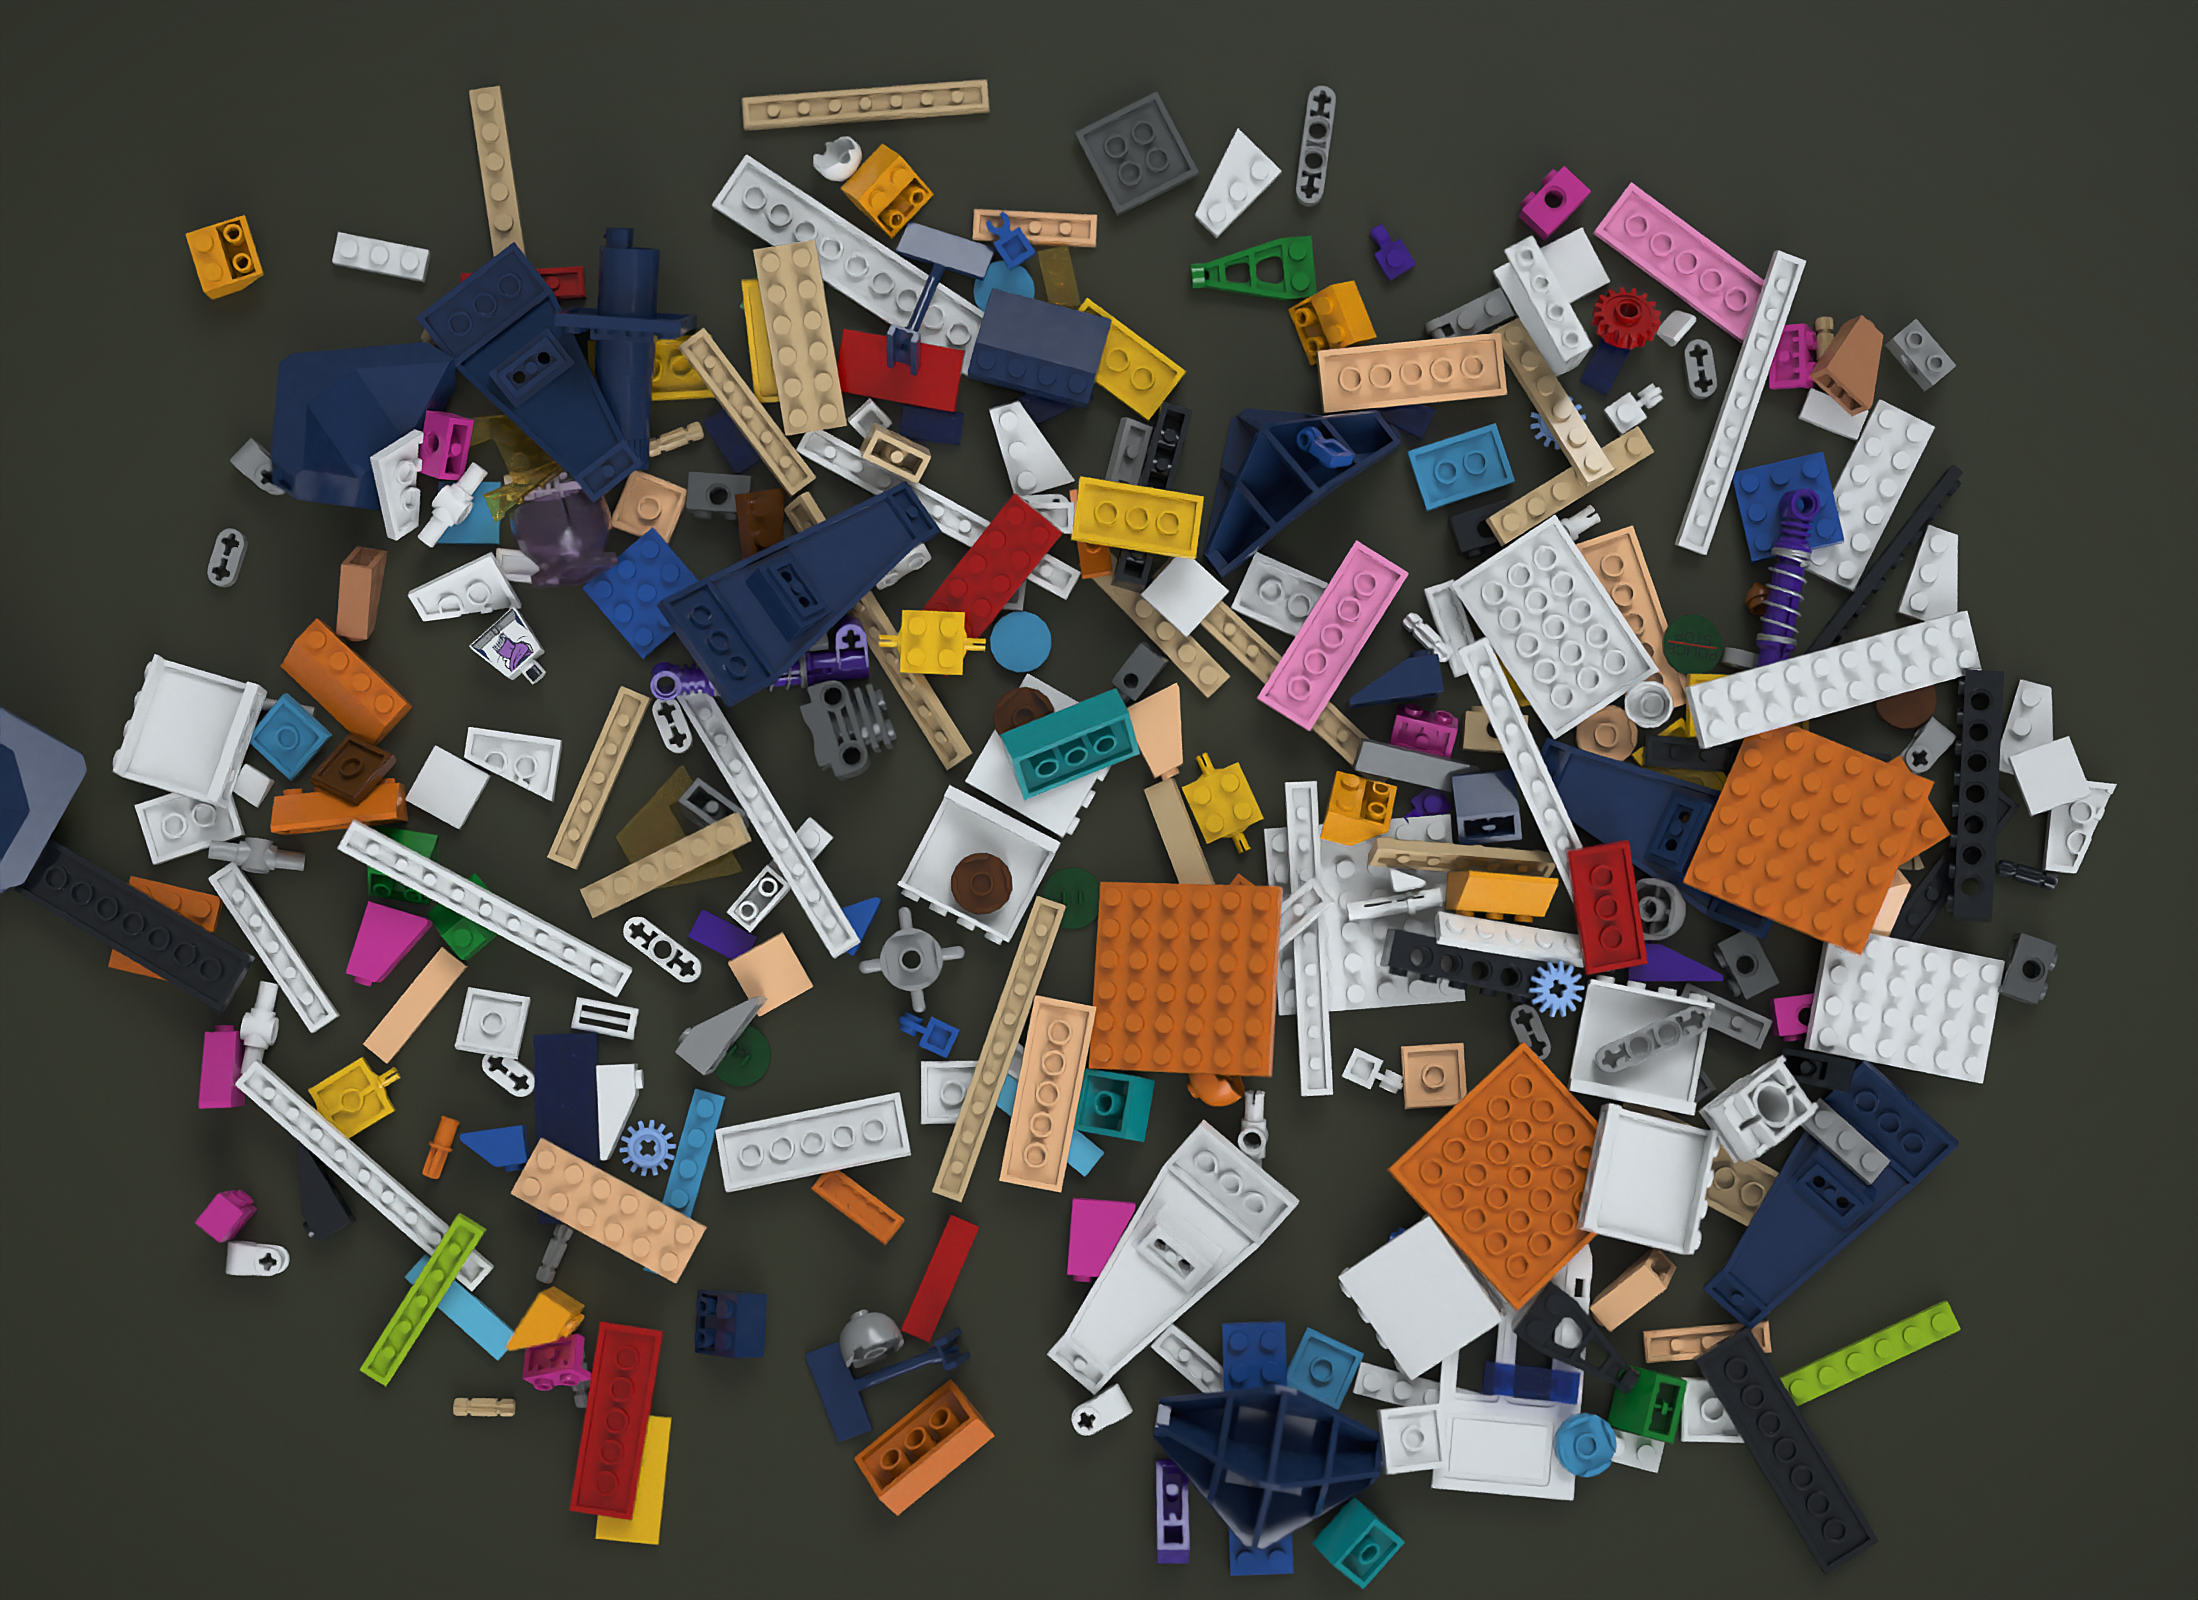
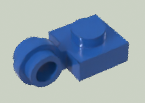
[1296,427,1354,469]
[898,1011,960,1058]

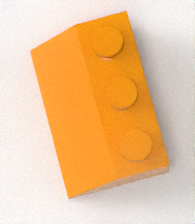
[1445,871,1558,923]
[505,1286,585,1351]

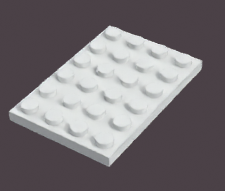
[1450,515,1659,740]
[1804,934,2005,1084]

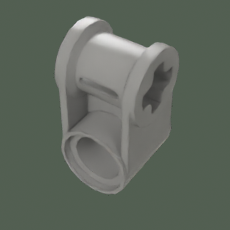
[230,438,285,495]
[1900,716,1956,775]

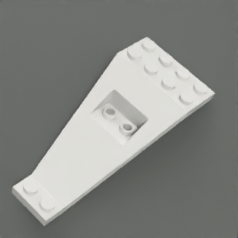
[1047,1119,1300,1395]

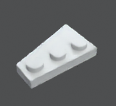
[1195,129,1282,238]
[989,400,1075,497]
[370,429,424,540]
[1896,525,1958,622]
[408,552,522,621]
[1999,679,2053,775]
[464,727,563,802]
[2042,781,2117,874]

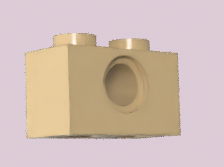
[859,422,932,484]
[1460,706,1528,754]

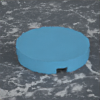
[973,261,1035,312]
[990,611,1052,673]
[1553,1412,1617,1477]

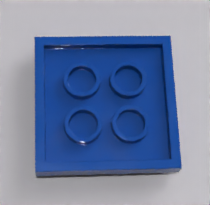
[1732,452,1844,564]
[583,527,699,659]

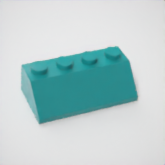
[1000,688,1140,800]

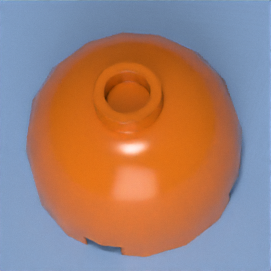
[1187,1073,1245,1107]

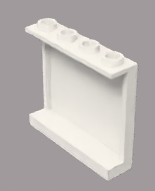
[1492,235,1592,377]
[113,654,268,808]
[965,673,1111,838]
[898,785,1061,945]
[1567,975,1715,1115]
[1576,1103,1720,1255]
[1338,1214,1507,1380]

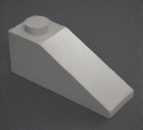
[675,995,767,1075]

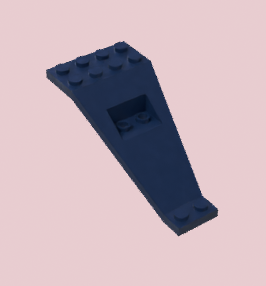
[416,242,643,503]
[657,481,941,708]
[1521,737,1773,940]
[1703,1060,1959,1330]

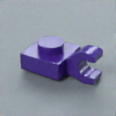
[1369,223,1416,282]
[1402,787,1453,824]

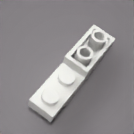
[727,817,834,932]

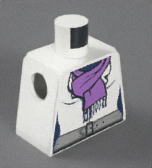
[469,607,546,685]

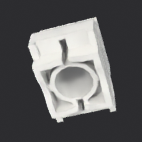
[1699,1055,1819,1163]

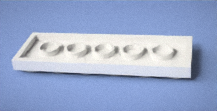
[1800,399,1935,593]
[715,1092,911,1192]

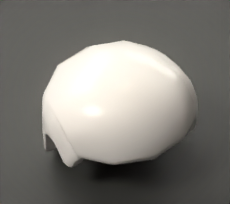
[813,137,862,181]
[1624,681,1674,728]

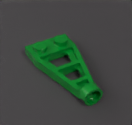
[1190,236,1317,301]

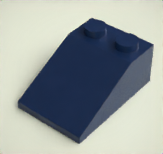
[1345,650,1444,709]

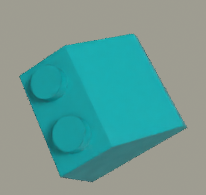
[1073,1068,1155,1142]
[1312,1497,1405,1589]

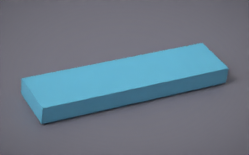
[996,1074,1105,1177]
[405,1253,515,1361]

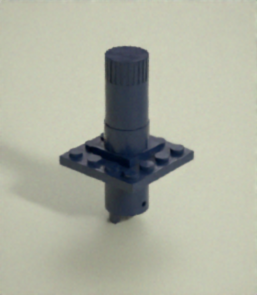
[554,227,697,470]

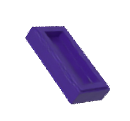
[688,909,758,959]

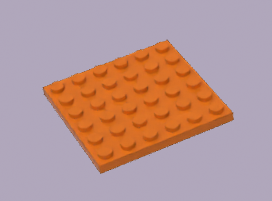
[1683,724,1934,956]
[1089,882,1283,1077]
[1387,1042,1598,1311]

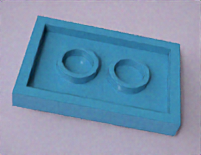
[1407,423,1515,512]

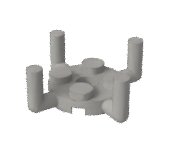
[859,907,965,1012]

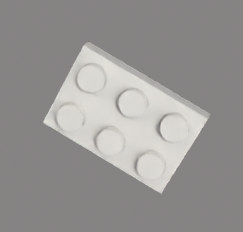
[1231,552,1328,638]
[135,793,245,865]

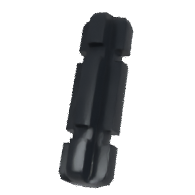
[1996,859,2058,890]

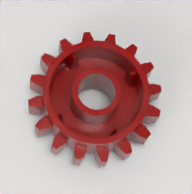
[1592,287,1661,349]

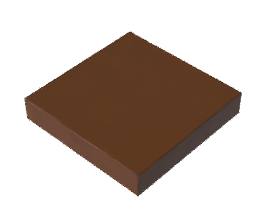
[309,734,397,806]

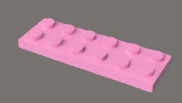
[1593,182,1764,343]
[1257,540,1409,731]

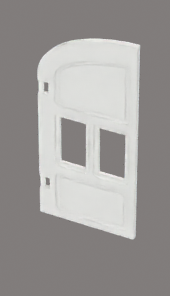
[1431,1244,1592,1500]

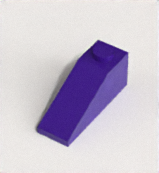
[1624,940,1723,982]
[1156,1460,1189,1563]

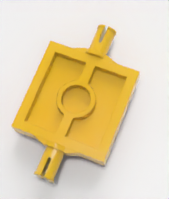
[879,610,986,675]
[1182,753,1264,854]
[308,1057,401,1139]

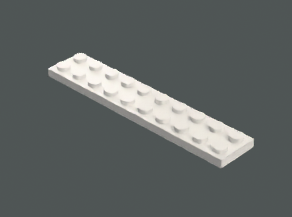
[712,154,985,377]
[1685,611,1982,749]

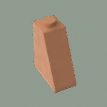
[1809,315,1883,416]
[336,546,387,641]

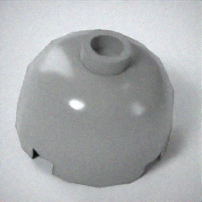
[1636,878,1686,940]
[839,1310,904,1368]

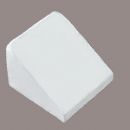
[1657,310,1697,347]
[233,763,275,807]
[1388,869,1425,892]

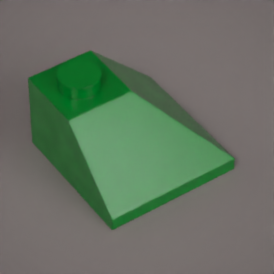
[427,873,499,961]

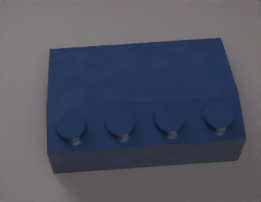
[968,288,1112,409]

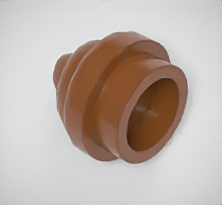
[1745,582,1769,615]

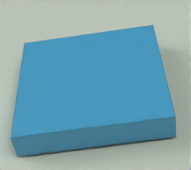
[437,481,502,545]
[250,693,332,781]
[1287,1327,1364,1411]

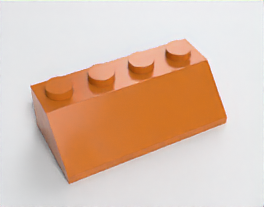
[281,618,414,746]
[271,778,408,835]
[854,1379,995,1516]

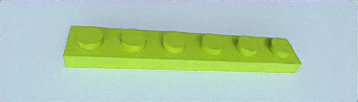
[359,1213,486,1386]
[1780,1300,1961,1406]

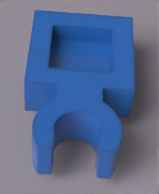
[986,212,1036,271]

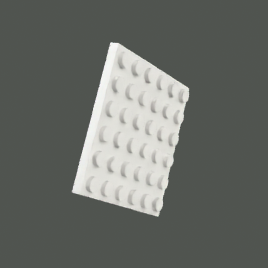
[1264,814,1466,1015]

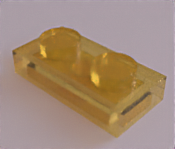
[1038,245,1081,309]

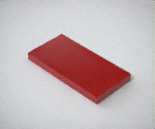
[837,329,966,412]
[1565,840,1648,975]

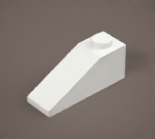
[596,1064,644,1160]

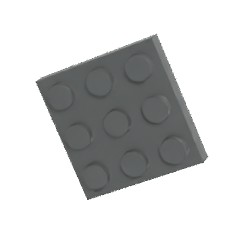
[1075,91,1199,216]

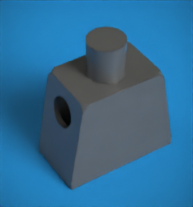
[1111,641,1170,705]

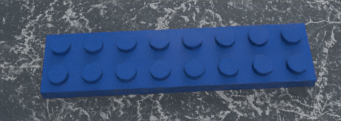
[1222,1321,1293,1576]

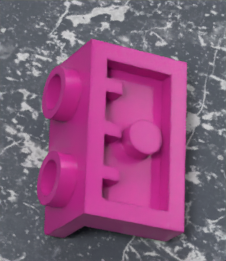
[1769,323,1817,390]
[1389,703,1458,758]
[522,1334,591,1391]

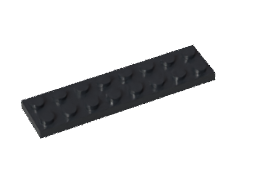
[14,837,255,1012]
[1693,1326,1879,1574]

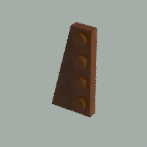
[735,487,785,560]

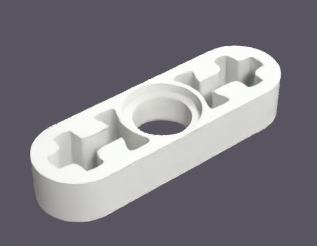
[623,917,703,983]

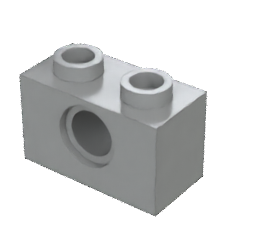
[1885,319,1956,392]

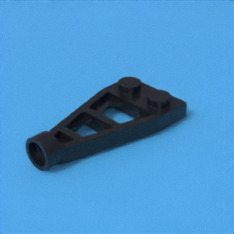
[1512,1281,1641,1394]

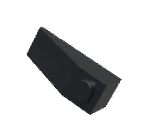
[297,1142,357,1242]

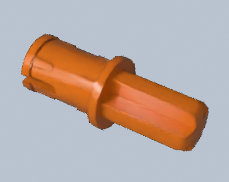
[422,1116,460,1179]

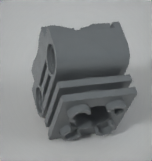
[800,680,897,781]

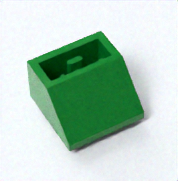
[367,825,438,905]
[1607,1364,1688,1443]

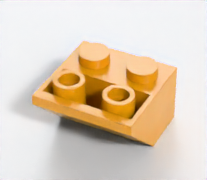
[840,144,934,239]
[185,215,264,299]
[1288,281,1377,366]
[1320,771,1397,846]

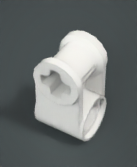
[225,1241,290,1276]
[1071,1383,1133,1435]

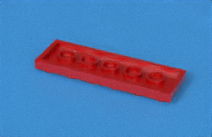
[921,493,1064,677]
[569,1321,664,1520]

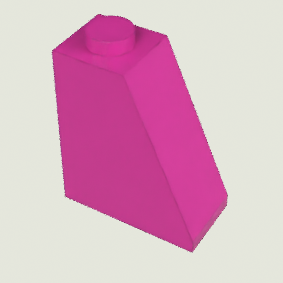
[346,901,433,987]
[199,1025,245,1108]
[1067,1197,1136,1282]

